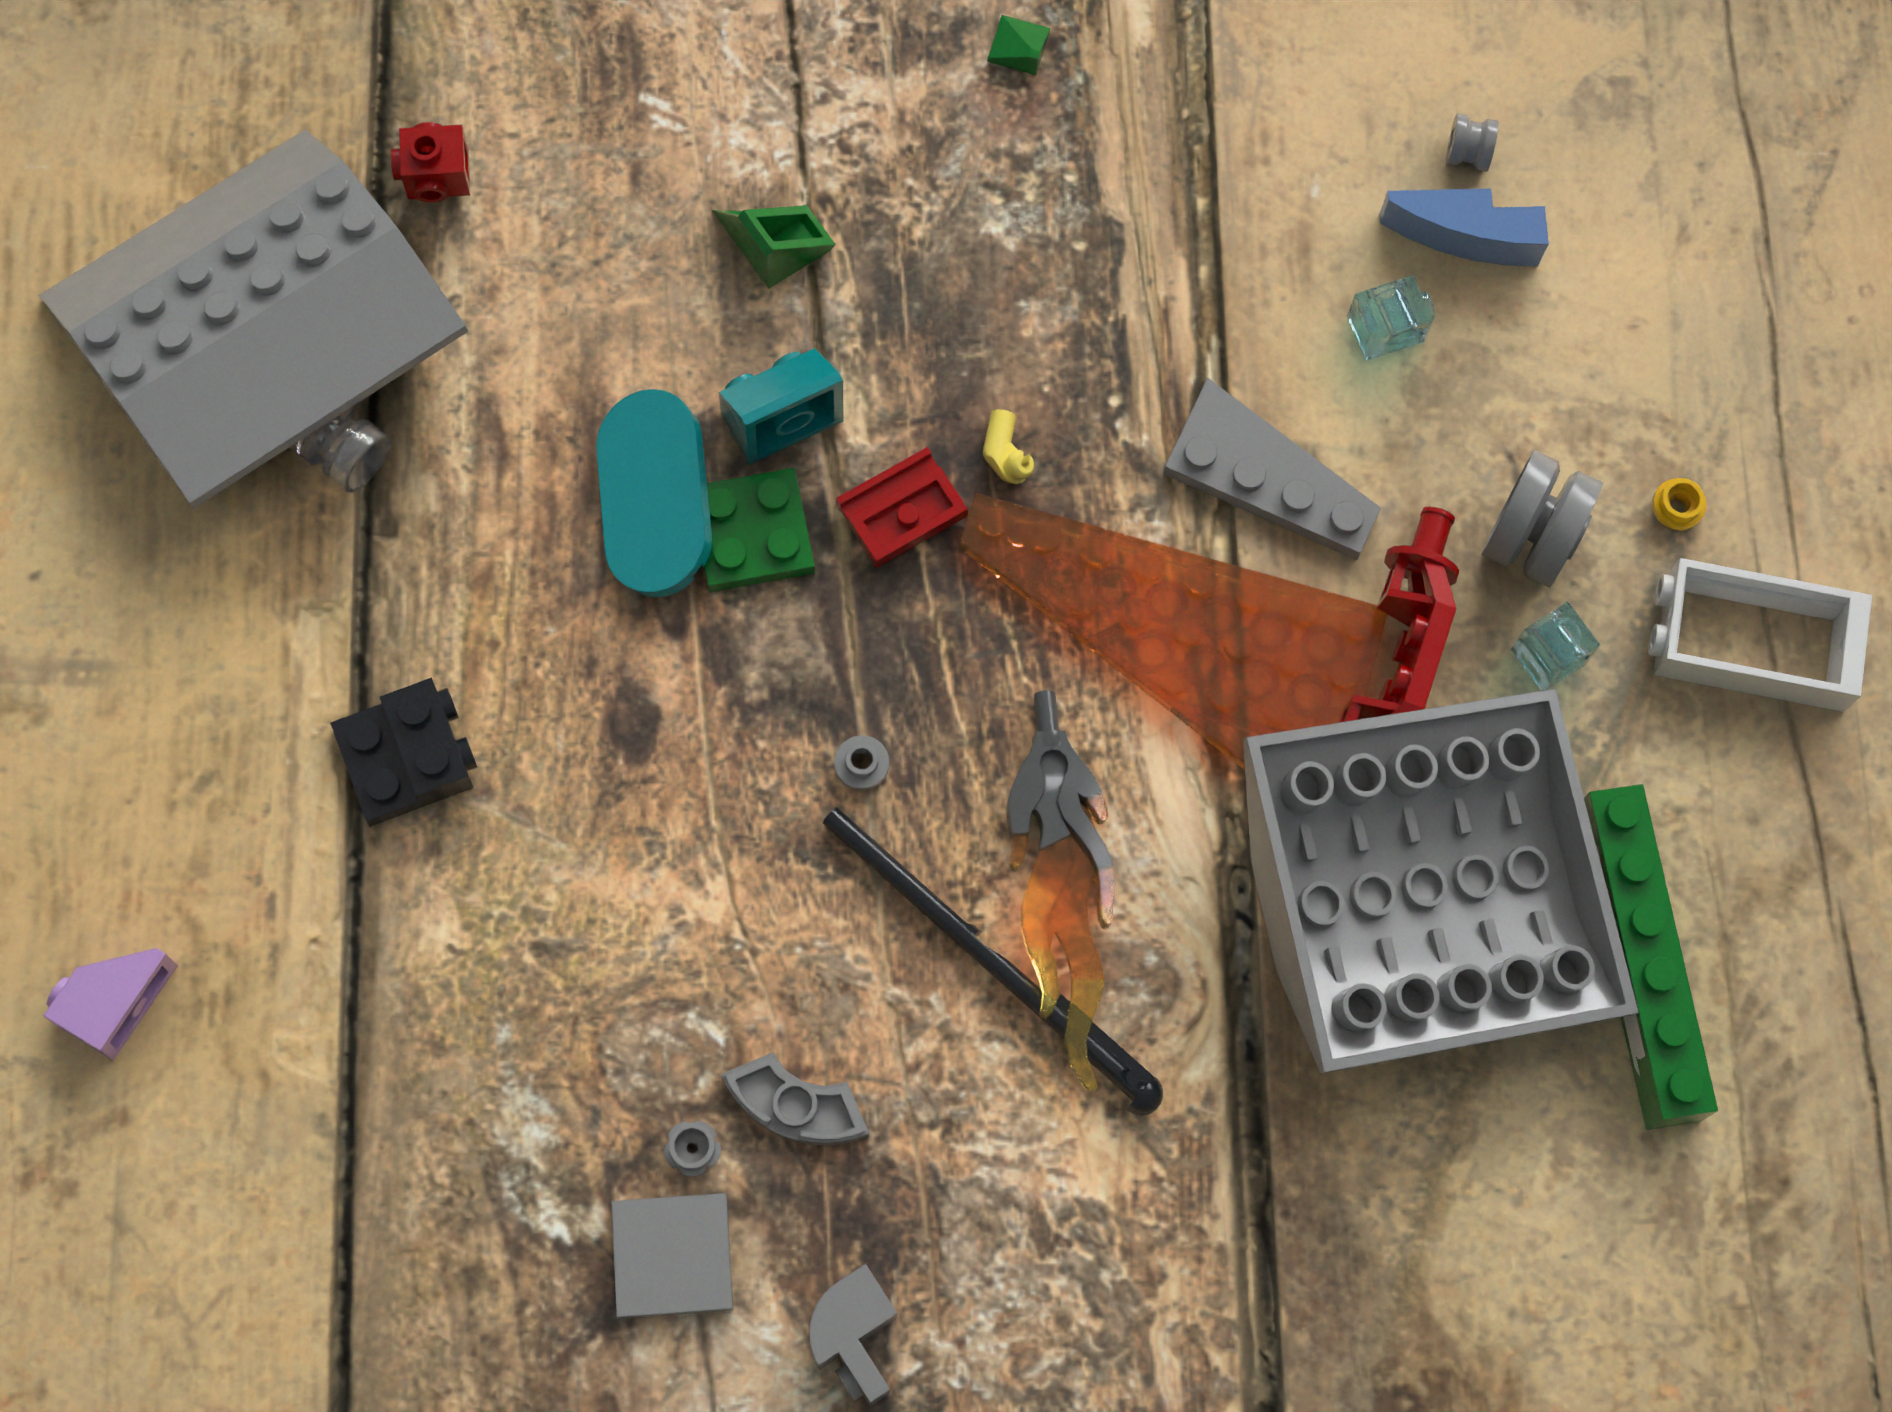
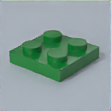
[704,467,815,593]

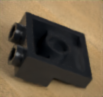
[330,677,477,827]

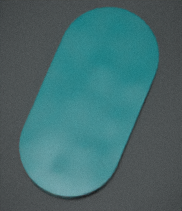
[596,389,712,597]

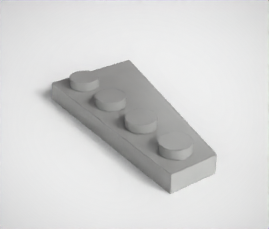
[1163,378,1381,560]

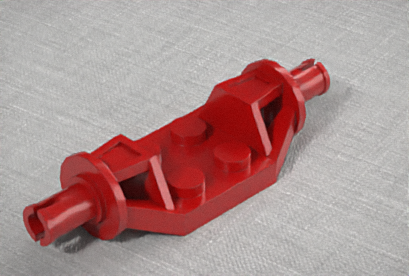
[1340,506,1459,722]

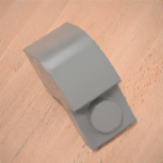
[809,1264,897,1406]

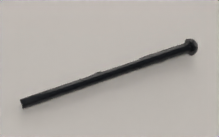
[823,807,1163,1116]

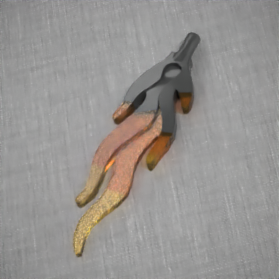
[1006,690,1116,1093]

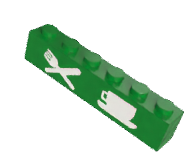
[1584,784,1718,1130]

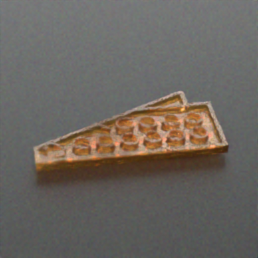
[960,492,1387,770]

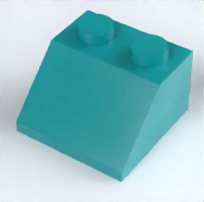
[719,348,844,465]

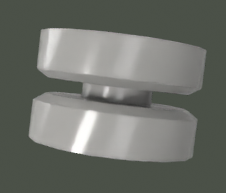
[1481,450,1603,588]

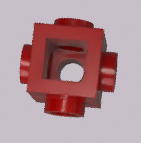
[391,122,471,203]

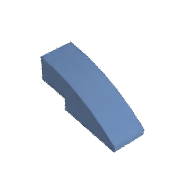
[1379,188,1549,267]

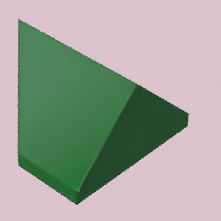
[712,205,836,289]

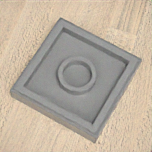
[611,1193,733,1319]

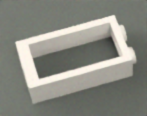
[1648,558,1872,712]

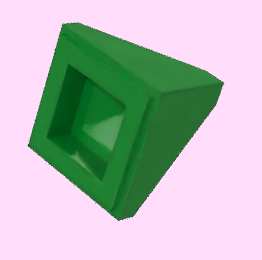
[987,15,1050,75]

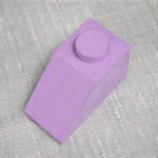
[43,948,178,1061]

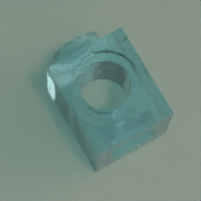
[1347,275,1435,361]
[1511,602,1600,691]

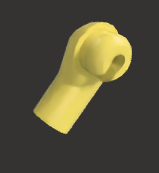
[983,409,1034,484]

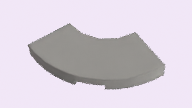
[721,1052,869,1146]

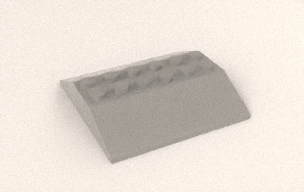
[39,129,468,509]
[1243,689,1639,1074]

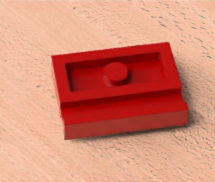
[836,447,968,568]

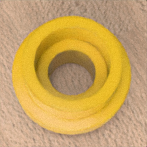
[1652,478,1707,530]

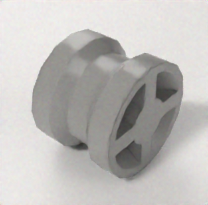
[1446,113,1498,172]

